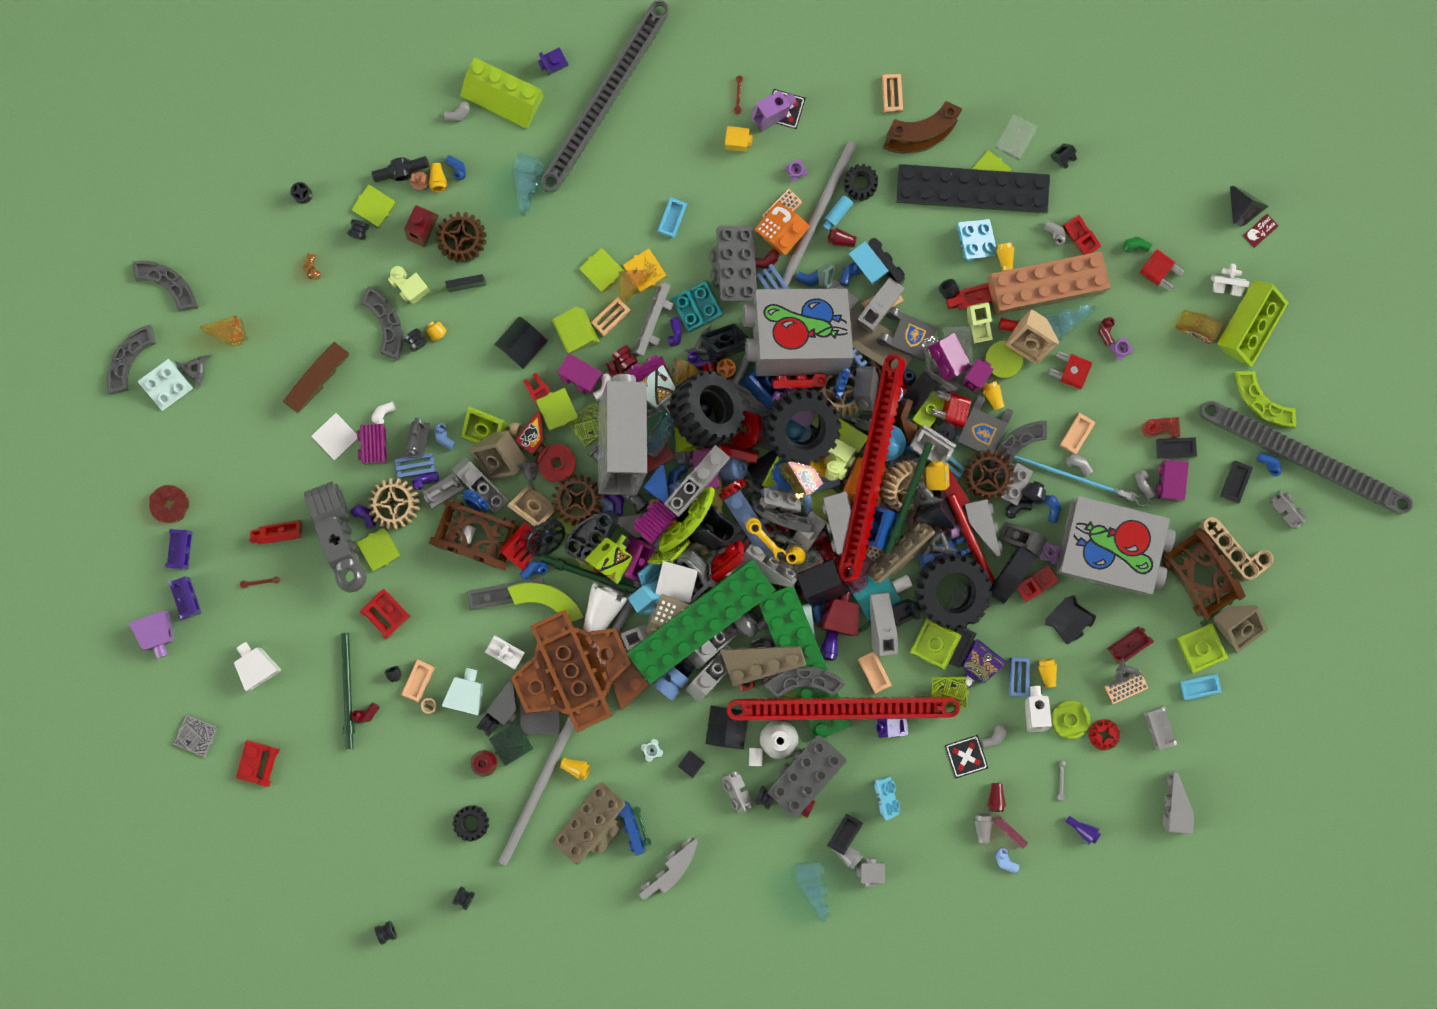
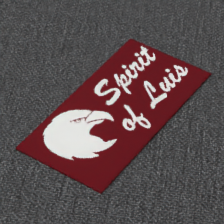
[1243,214,1278,248]

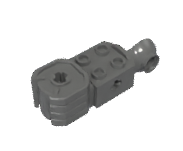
[304,481,367,593]
[673,549,760,637]

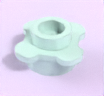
[641,739,663,762]

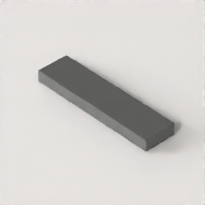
[467,578,544,610]

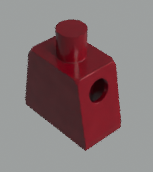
[404,205,439,248]
[817,591,859,636]

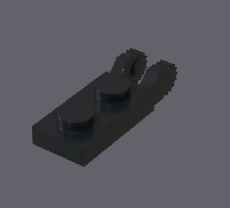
[868,238,905,285]

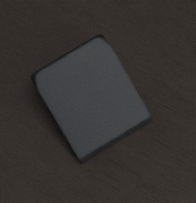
[674,657,696,678]
[678,751,705,778]

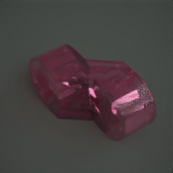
[848,554,869,593]

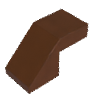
[893,398,918,443]

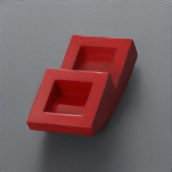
[1062,215,1101,255]
[1017,565,1059,602]

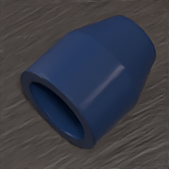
[902,369,916,386]

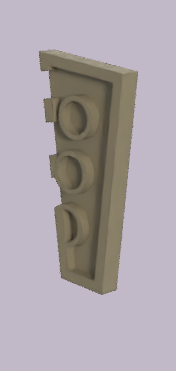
[720,645,807,686]

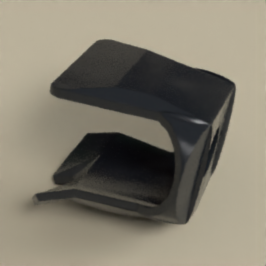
[689,504,737,550]
[1045,595,1096,644]

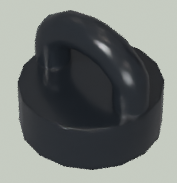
[939,279,959,300]

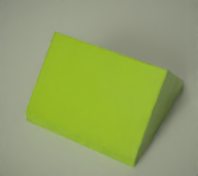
[552,306,600,354]
[461,407,508,443]

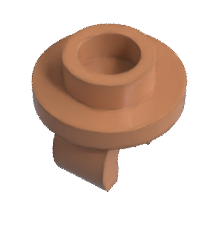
[410,172,429,191]

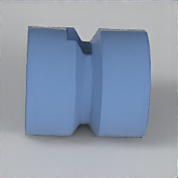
[653,667,689,701]

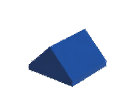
[644,465,669,503]

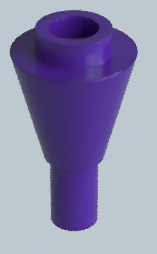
[1066,816,1101,845]

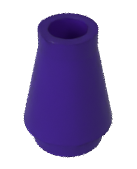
[820,631,838,661]

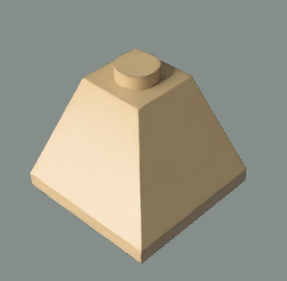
[1005,309,1059,365]

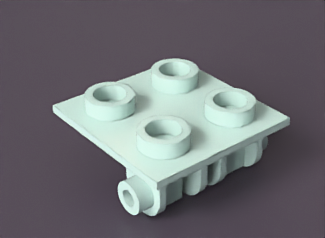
[137,359,193,411]

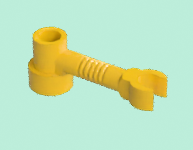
[745,517,787,562]

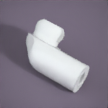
[593,373,612,401]
[371,401,396,424]

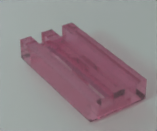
[993,815,1028,849]

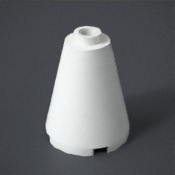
[583,582,628,632]
[760,720,798,759]

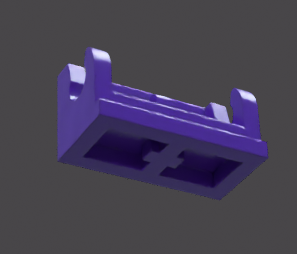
[165,529,192,570]
[168,576,202,620]

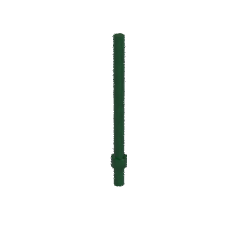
[884,442,933,553]
[541,555,639,594]
[341,633,355,749]

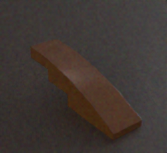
[283,342,349,414]

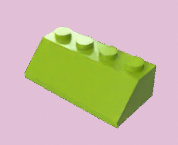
[460,57,544,129]
[1217,279,1289,368]

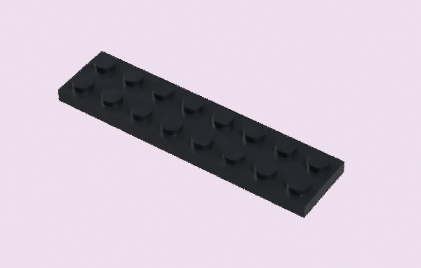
[896,164,1050,213]

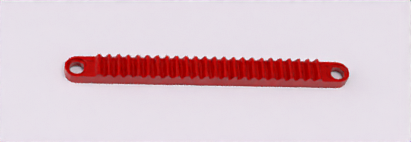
[839,354,905,583]
[726,696,960,720]

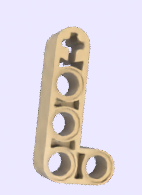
[1199,517,1274,581]

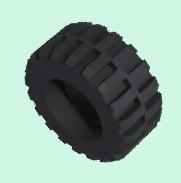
[670,371,745,449]
[764,388,842,465]
[915,553,992,630]

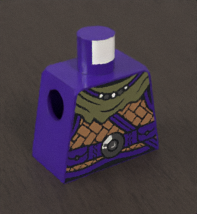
[961,639,1007,688]

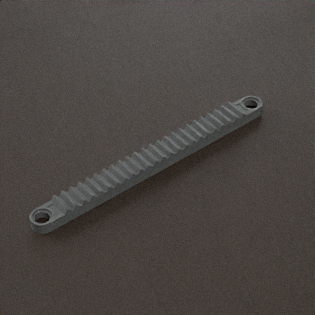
[541,0,669,193]
[1199,401,1413,514]

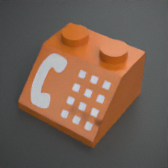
[753,201,810,255]

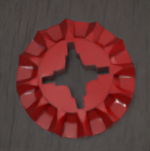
[718,478,747,499]
[1089,719,1120,750]

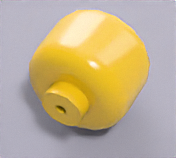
[425,321,446,341]

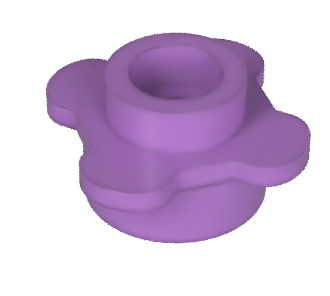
[785,159,807,181]
[1110,337,1133,360]
[1039,542,1061,564]

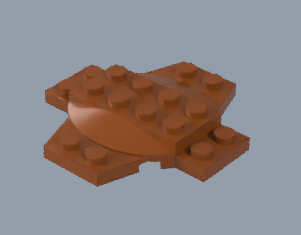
[511,610,632,733]

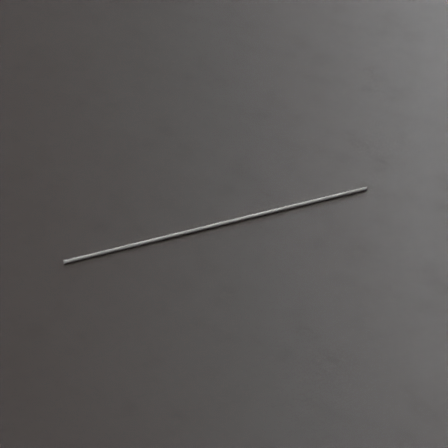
[498,141,856,866]

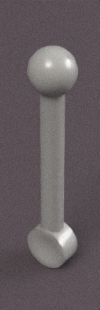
[1057,760,1066,801]

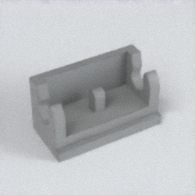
[908,425,956,463]
[1143,706,1177,750]

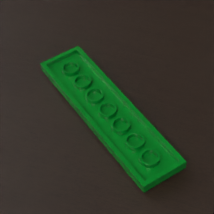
[626,559,776,684]
[758,586,851,738]

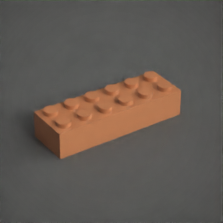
[987,251,1111,315]

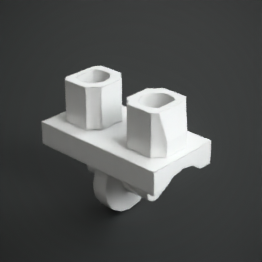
[1211,264,1249,296]
[485,635,525,670]

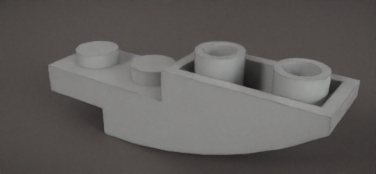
[664,445,730,517]
[639,837,698,900]

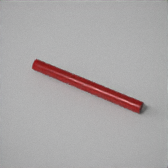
[947,494,995,583]

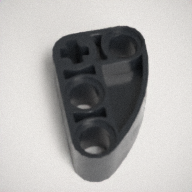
[564,510,618,564]
[990,546,1037,605]

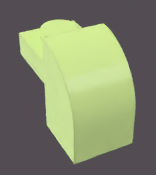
[967,302,993,343]

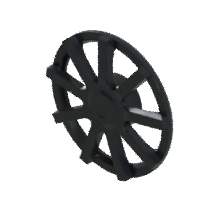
[526,519,565,556]

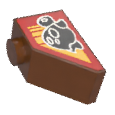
[514,411,546,457]

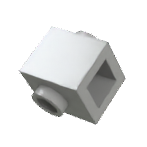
[856,858,885,887]

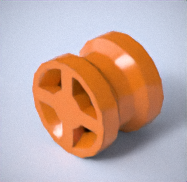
[717,359,736,379]

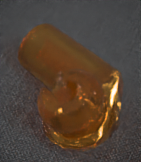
[303,253,321,280]

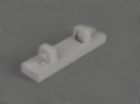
[632,282,673,357]
[779,511,828,572]

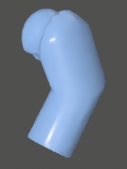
[995,848,1019,874]

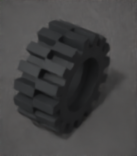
[844,164,878,201]
[452,805,489,842]

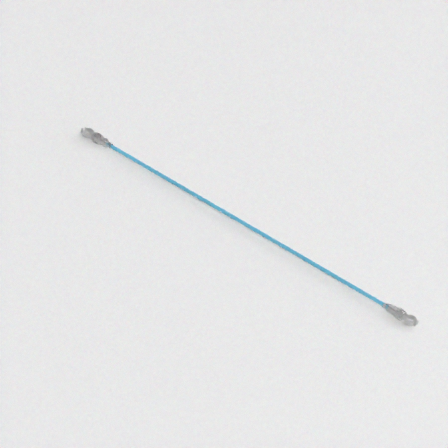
[808,387,1151,506]

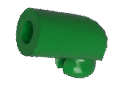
[1123,237,1152,253]

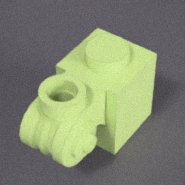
[388,266,431,304]
[824,439,856,481]

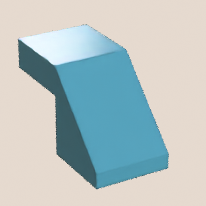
[628,581,661,614]

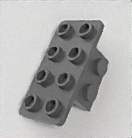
[709,226,757,302]
[768,735,846,817]

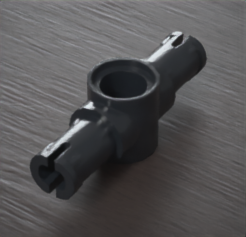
[372,156,430,182]

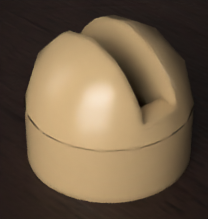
[508,422,522,438]
[421,698,437,715]

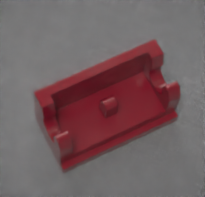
[1107,626,1154,664]

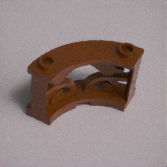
[883,101,962,154]
[429,499,520,571]
[1162,528,1246,621]

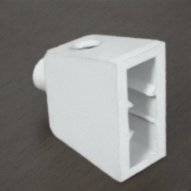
[234,642,282,691]
[1025,686,1052,732]

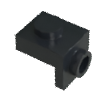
[892,598,921,627]

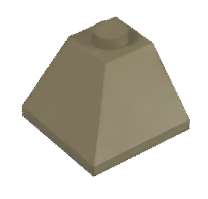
[1213,605,1267,653]

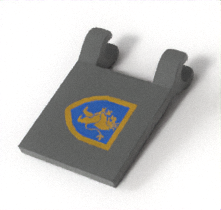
[877,307,937,361]
[957,396,1013,455]

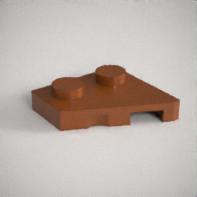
[613,665,650,710]

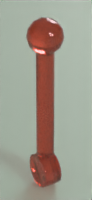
[734,75,743,115]
[240,576,280,588]

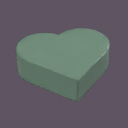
[818,264,835,289]

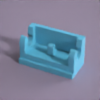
[849,241,889,285]

